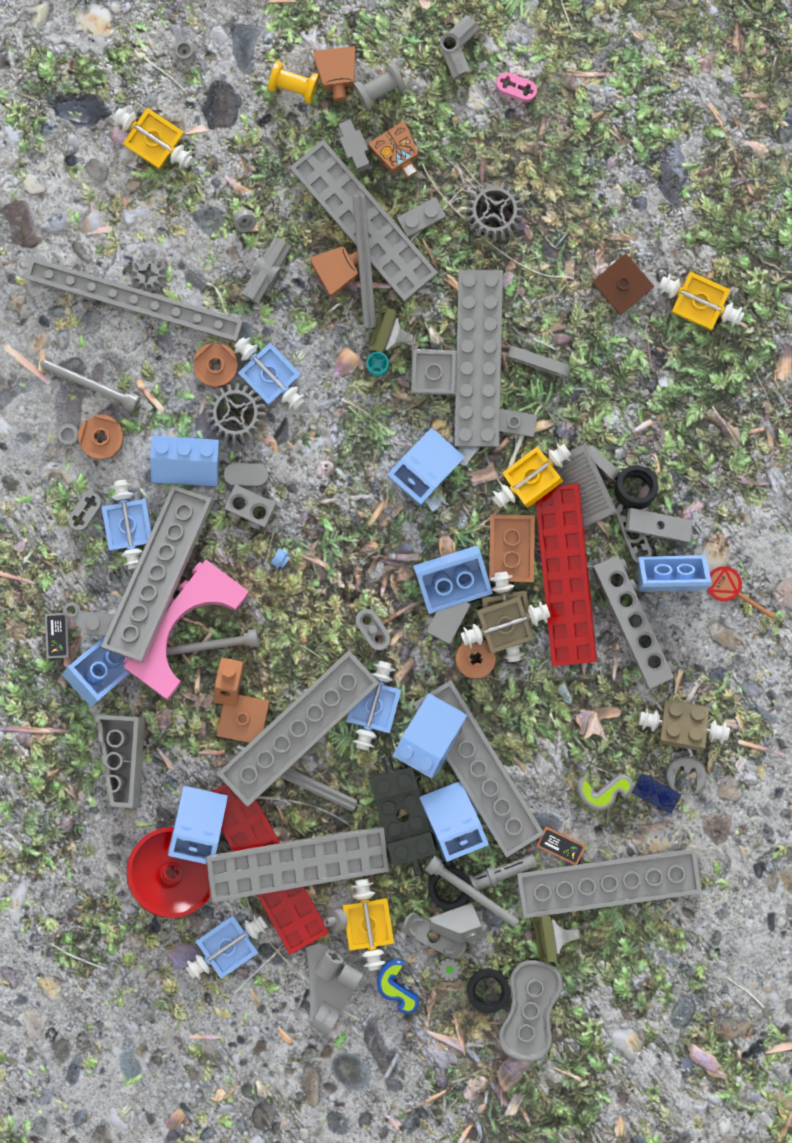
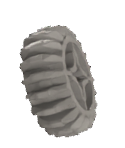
[464,181,524,242]
[206,383,266,444]

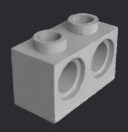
[224,484,277,530]

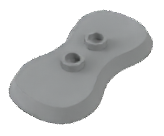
[499,960,563,1061]

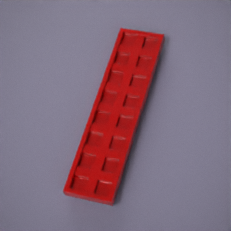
[536,483,597,666]
[212,784,329,955]

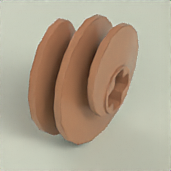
[455,640,496,679]

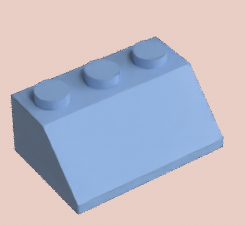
[150,436,221,487]
[413,546,493,614]
[637,555,711,592]

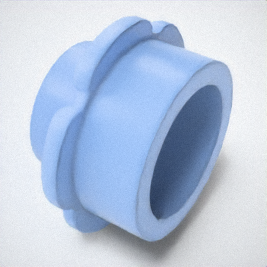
[271,548,290,569]

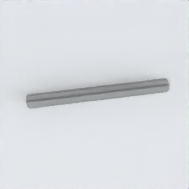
[353,195,376,328]
[234,745,358,811]

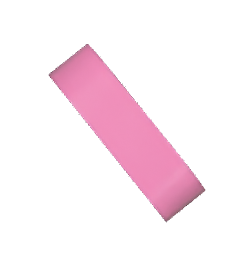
[496,72,537,103]

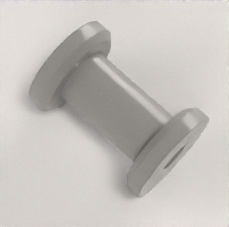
[353,62,406,111]

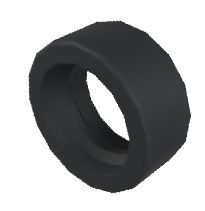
[614,465,659,510]
[428,866,470,910]
[467,968,510,1013]

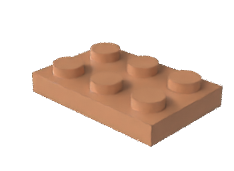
[489,514,535,583]

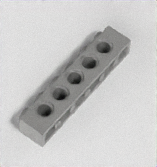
[592,555,675,689]

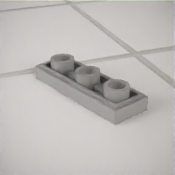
[626,508,693,543]

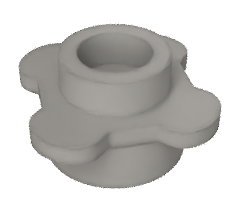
[172,39,197,65]

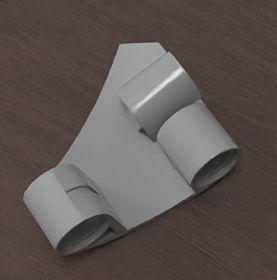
[306,942,363,1036]

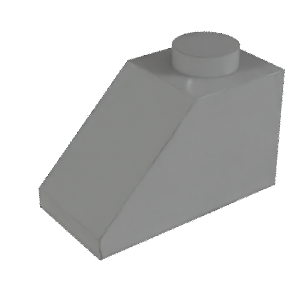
[424,602,471,645]
[429,903,482,943]

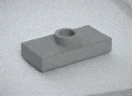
[500,409,537,438]

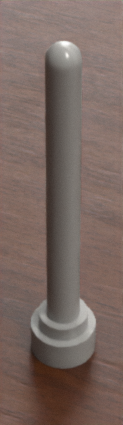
[40,360,141,413]
[167,629,260,656]
[424,855,519,927]

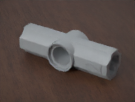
[242,237,291,304]

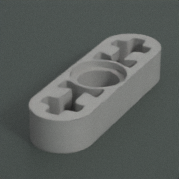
[507,346,571,378]
[615,504,652,564]

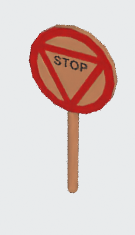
[707,567,775,619]

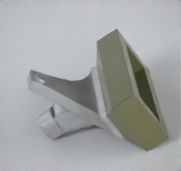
[367,308,415,353]
[533,915,581,963]

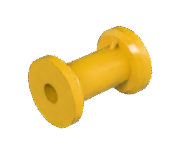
[268,61,320,104]

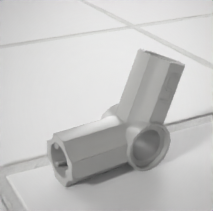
[439,15,480,80]

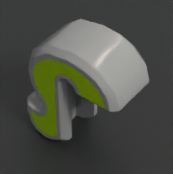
[577,774,633,810]

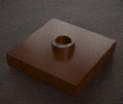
[592,253,654,316]

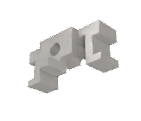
[338,119,372,173]

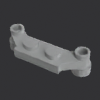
[63,602,115,636]

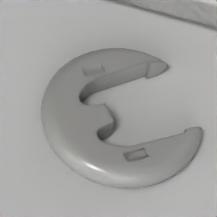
[666,756,706,795]

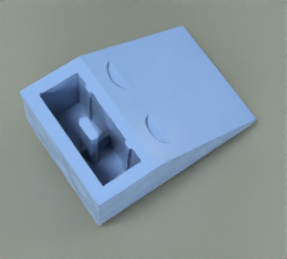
[387,428,465,507]
[419,781,489,862]
[168,786,228,864]

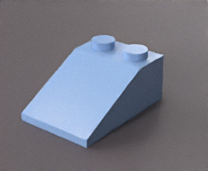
[61,636,130,708]
[393,693,468,778]

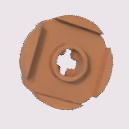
[194,343,238,388]
[78,414,124,460]

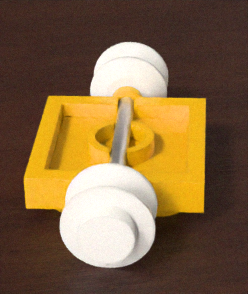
[113,107,193,170]
[658,271,744,331]
[492,443,572,509]
[343,878,394,971]

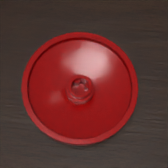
[126,827,210,918]

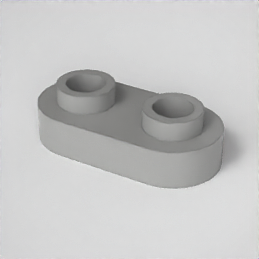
[356,609,390,650]

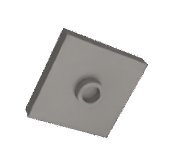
[411,349,457,396]

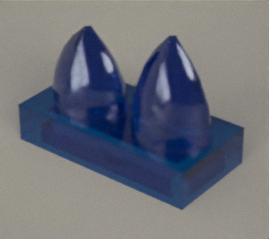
[631,773,682,814]

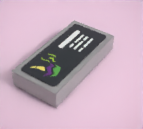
[45,613,70,659]

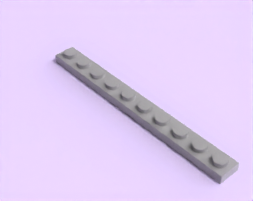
[25,257,243,343]

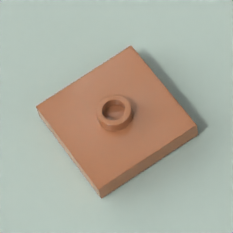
[217,692,270,743]

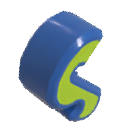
[377,958,419,1014]

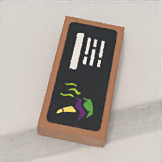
[536,826,586,865]

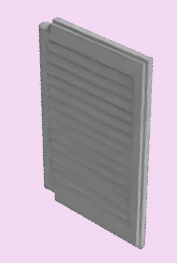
[553,443,617,528]

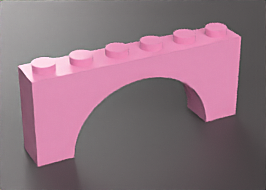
[123,560,249,701]

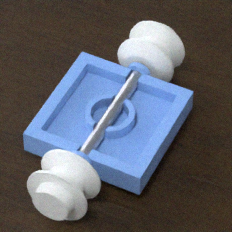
[234,337,305,410]
[102,480,152,570]
[346,661,401,751]
[186,914,268,980]

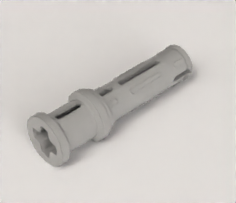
[468,854,537,891]

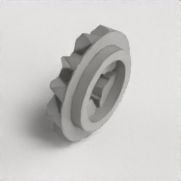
[131,257,166,292]

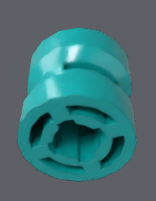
[367,352,389,377]

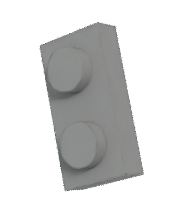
[397,197,446,238]

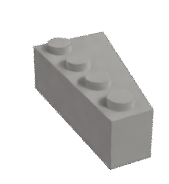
[95,715,145,808]

